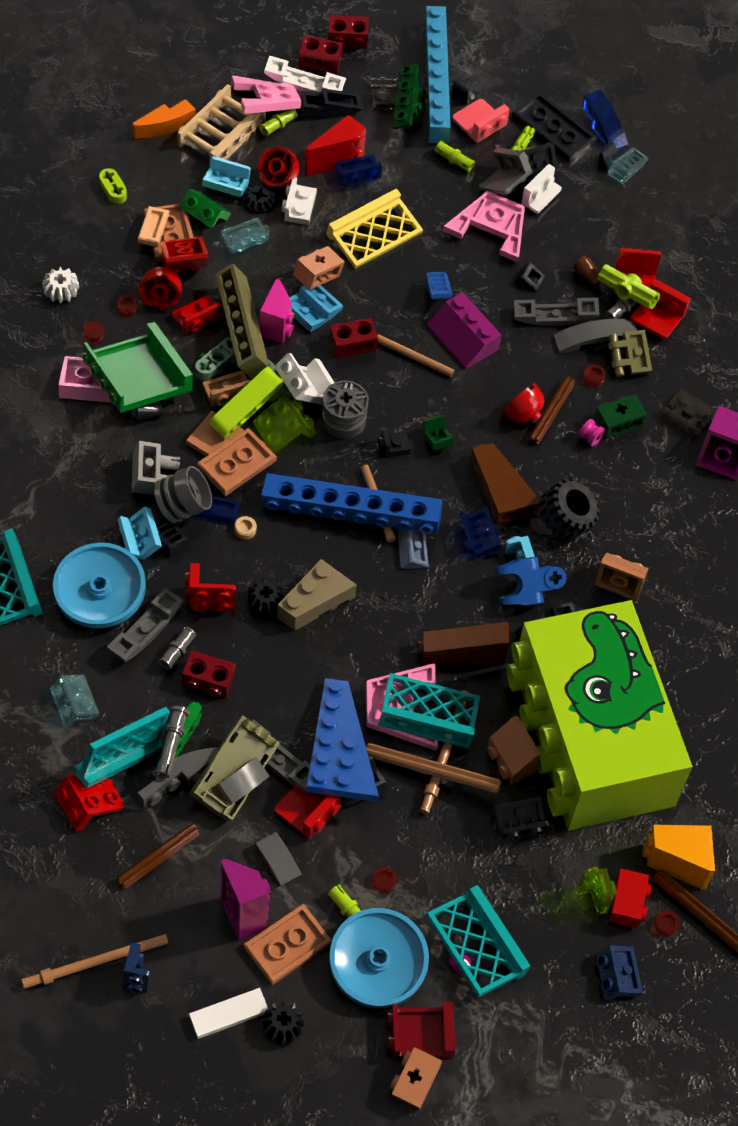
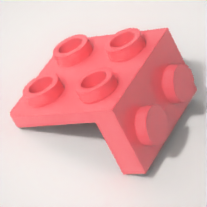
[453,99,510,143]

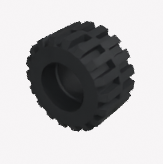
[539,478,600,540]

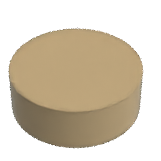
[234,516,257,539]

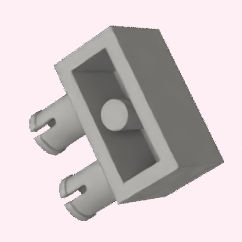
[132,441,180,495]

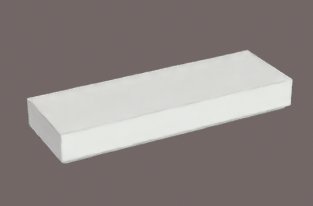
[189,988,268,1039]

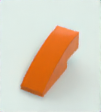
[132,99,196,139]

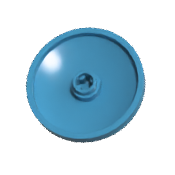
[53,543,146,628]
[329,908,429,1008]

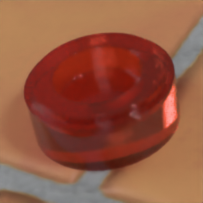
[117,294,138,316]
[83,321,105,343]
[584,365,606,386]
[373,867,397,893]
[655,910,680,936]

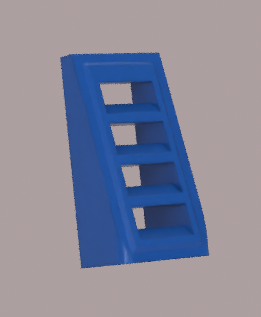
[426,272,452,299]

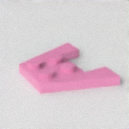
[231,76,301,114]
[443,191,525,262]
[365,663,438,751]

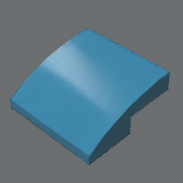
[289,285,343,332]

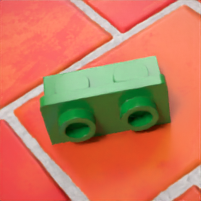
[180,189,231,228]

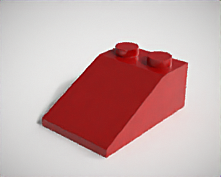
[304,115,366,176]
[160,237,209,273]

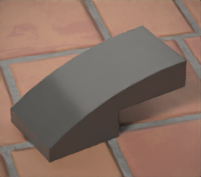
[216,757,269,805]
[255,832,302,886]

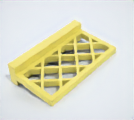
[326,188,423,269]

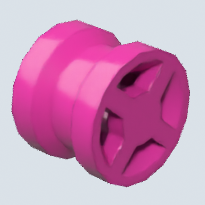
[578,419,605,446]

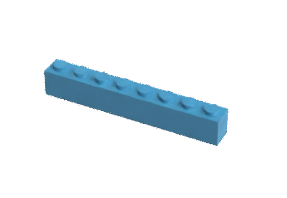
[425,6,450,144]

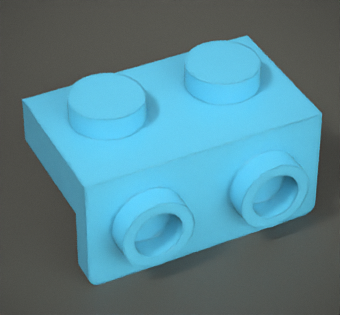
[202,156,251,197]
[117,507,162,560]

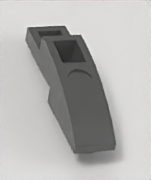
[138,747,219,809]

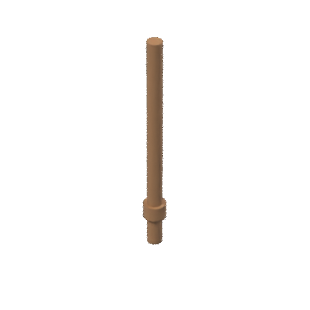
[420,690,470,814]
[21,934,168,989]

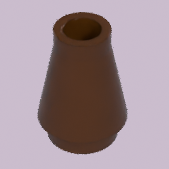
[573,256,600,287]

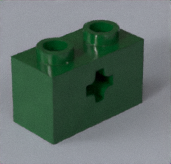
[594,394,647,439]

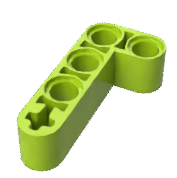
[209,366,284,440]

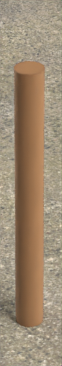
[377,334,455,377]
[360,465,396,543]

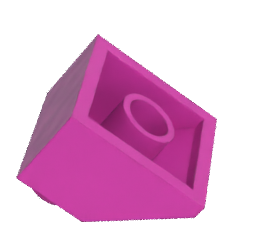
[260,279,294,344]

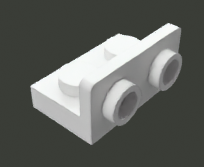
[521,164,561,214]
[282,177,317,225]

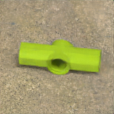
[598,264,660,309]

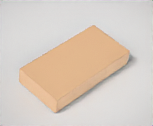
[138,206,169,247]

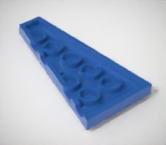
[306,678,379,802]

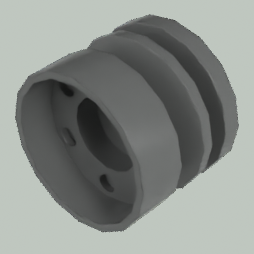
[321,380,369,439]
[154,466,212,523]

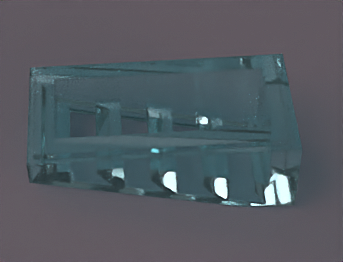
[608,148,649,184]

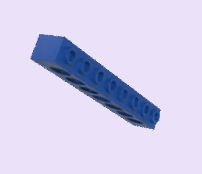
[261,473,442,534]

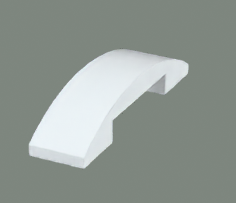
[264,56,346,93]

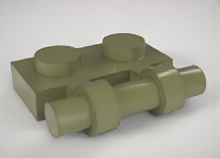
[608,330,652,377]

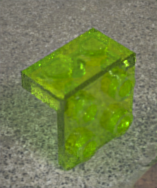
[253,394,317,453]

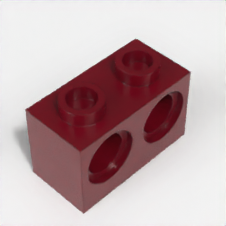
[328,15,369,48]
[298,35,343,74]
[329,318,378,358]
[182,650,236,698]

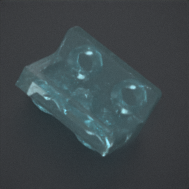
[221,217,269,254]
[51,674,99,727]

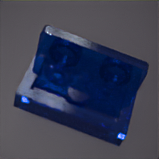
[335,154,382,187]
[458,507,502,558]

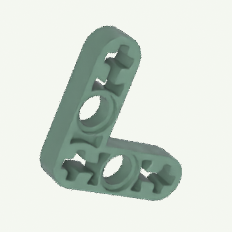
[194,337,275,381]

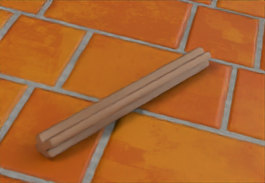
[366,743,501,793]

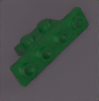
[392,63,426,130]

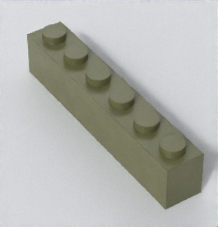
[216,264,269,379]

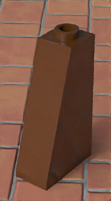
[470,443,540,524]
[417,622,509,664]

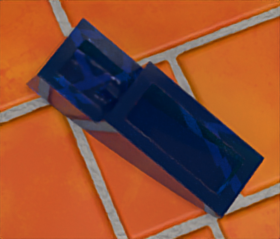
[582,89,629,151]

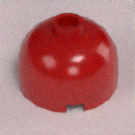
[257,146,299,188]
[139,267,182,310]
[501,382,545,424]

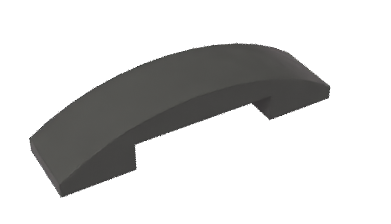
[514,298,599,326]
[553,319,637,354]
[107,588,183,662]
[251,719,310,792]

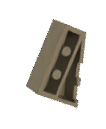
[277,559,357,631]

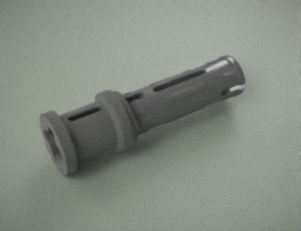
[155,706,190,778]

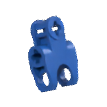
[495,557,566,605]

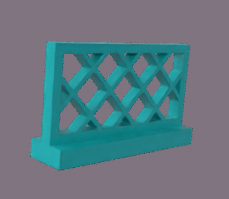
[0,528,43,626]
[378,673,480,749]
[73,707,170,789]
[426,885,530,998]

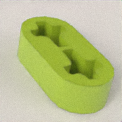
[99,168,127,204]

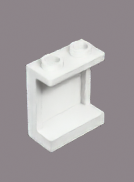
[274,353,334,405]

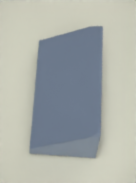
[397,529,429,569]

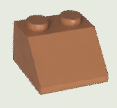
[594,553,648,601]
[487,716,541,785]

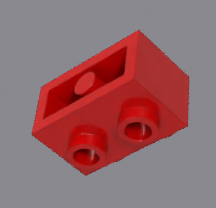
[609,869,652,928]

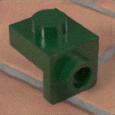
[423,415,454,451]

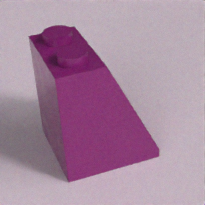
[696,406,738,480]

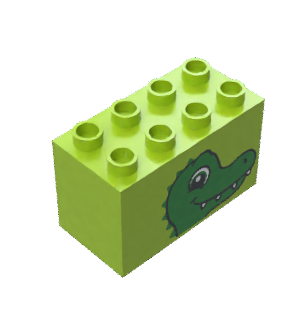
[506,600,693,831]

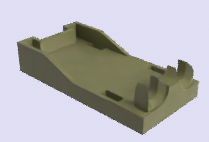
[189,715,280,822]

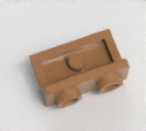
[202,370,251,407]

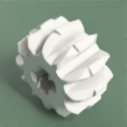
[42,267,79,303]

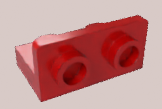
[172,294,222,335]

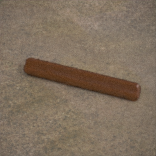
[529,376,575,445]
[117,824,199,889]

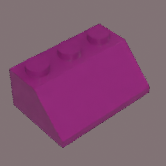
[427,292,502,369]

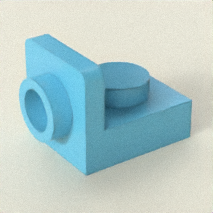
[504,536,535,559]

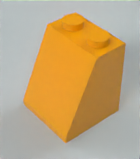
[642,825,715,889]

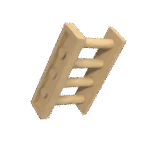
[177,84,266,160]

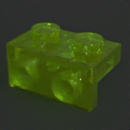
[577,867,616,915]

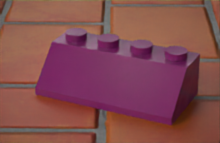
[220,859,271,941]

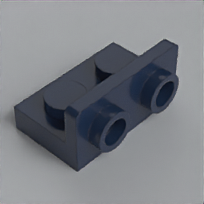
[123,942,150,993]
[596,945,643,1000]

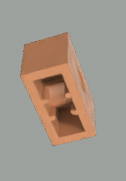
[293,246,345,290]
[390,1047,442,1110]

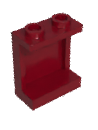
[387,1002,456,1060]

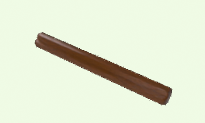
[653,870,738,953]

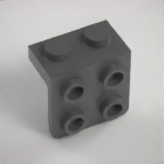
[479,147,533,195]

